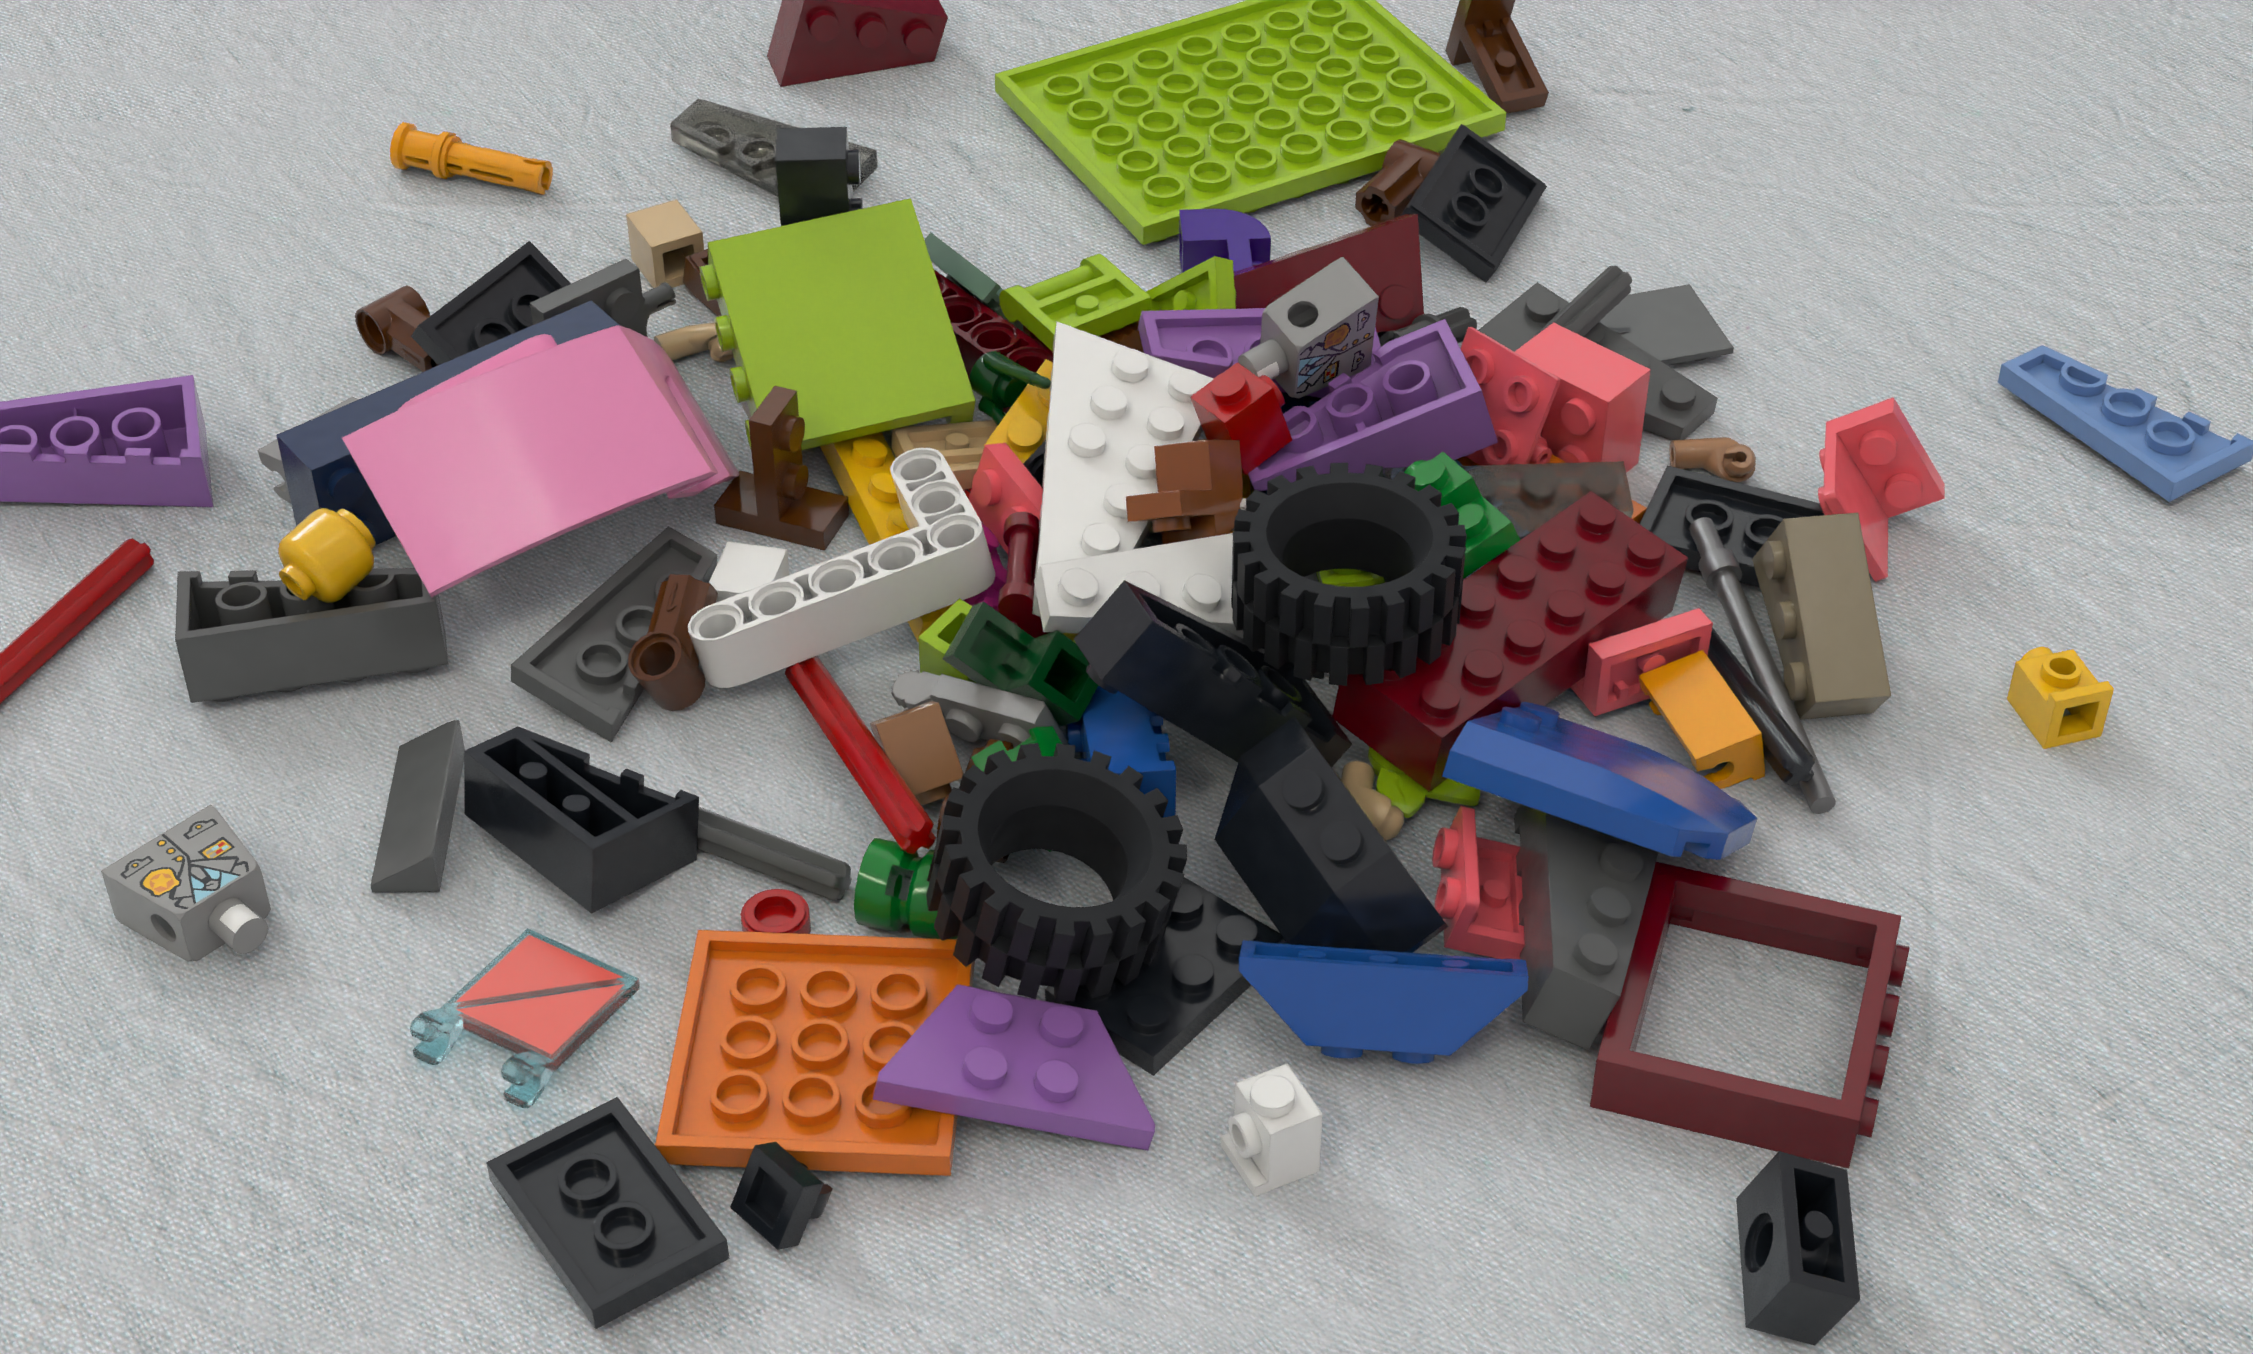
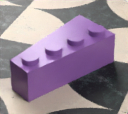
[0,375,213,507]

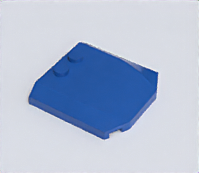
[1442,702,1758,860]

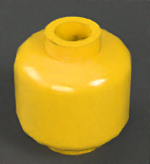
[278,508,376,603]

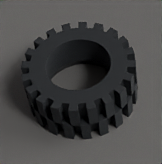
[1231,463,1466,686]
[926,743,1187,1001]

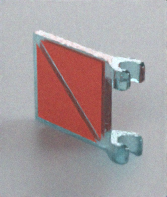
[410,928,640,1108]

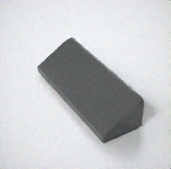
[370,720,465,893]

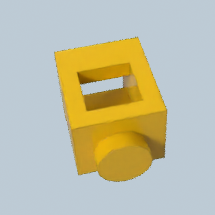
[2007,647,2114,749]

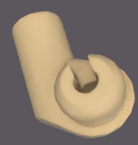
[654,323,734,362]

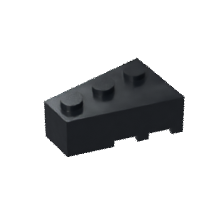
[464,726,699,914]

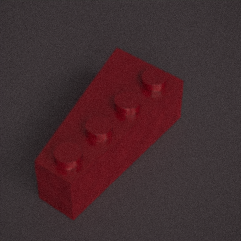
[1234,214,1424,332]

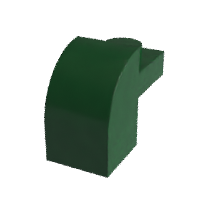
[942,601,1098,726]

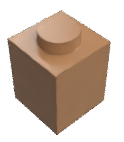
[870,701,964,805]

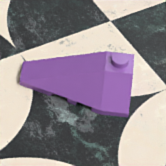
[1248,319,1498,491]

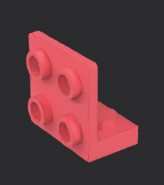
[1818,397,1945,582]
[1570,608,1713,717]

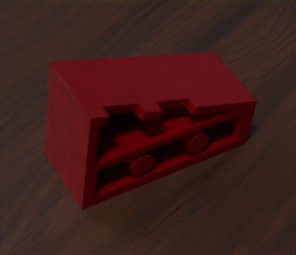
[767,0,948,87]

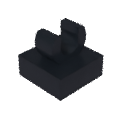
[730,1142,833,1250]

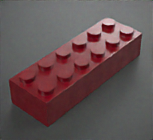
[1332,491,1688,792]

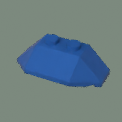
[1238,940,1529,1064]

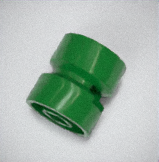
[854,838,958,939]

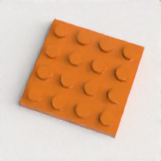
[655,930,975,1176]

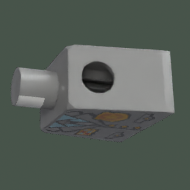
[1238,257,1379,399]
[101,804,271,962]

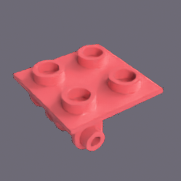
[1460,327,1561,488]

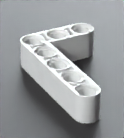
[688,448,996,688]

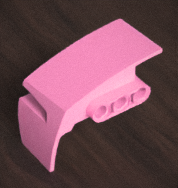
[342,325,739,598]

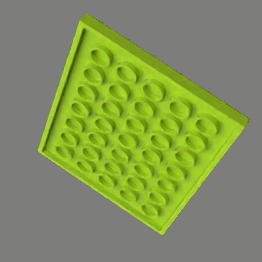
[995,0,1506,245]

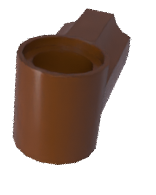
[1355,139,1441,226]
[355,285,438,372]
[628,574,718,711]

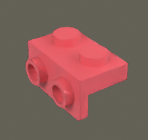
[968,443,1043,554]
[1432,806,1525,959]

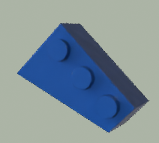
[1066,686,1176,818]

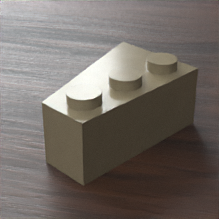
[1752,513,1891,720]

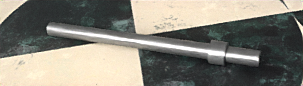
[1689,517,1836,814]

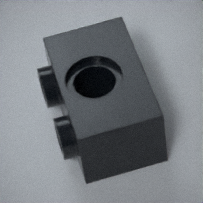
[1736,1151,1860,1346]

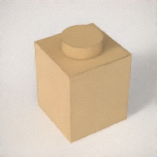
[626,199,704,288]

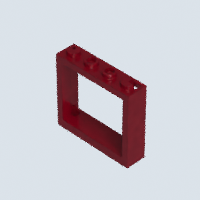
[1590,862,1910,1169]

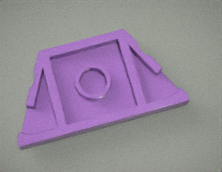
[873,984,1155,1151]

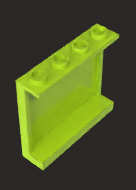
[700,198,976,450]

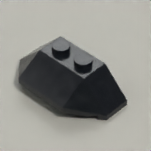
[1214,716,1449,953]

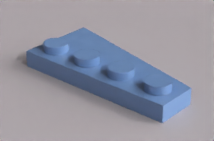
[1998,345,2253,502]

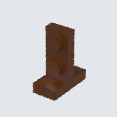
[1445,0,1549,114]
[714,386,849,551]

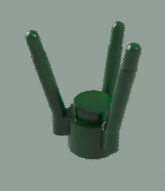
[970,351,1051,426]

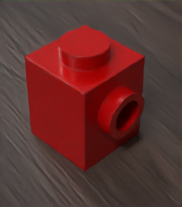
[1190,362,1293,475]

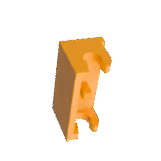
[1639,650,1765,789]

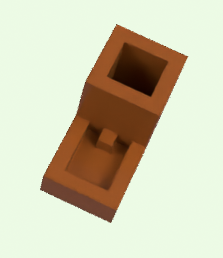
[1126,440,1243,544]

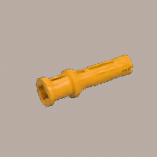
[390,122,553,195]

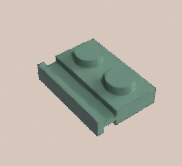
[924,232,1023,331]

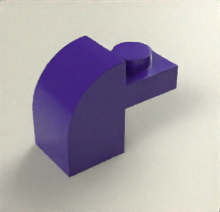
[1179,209,1271,273]

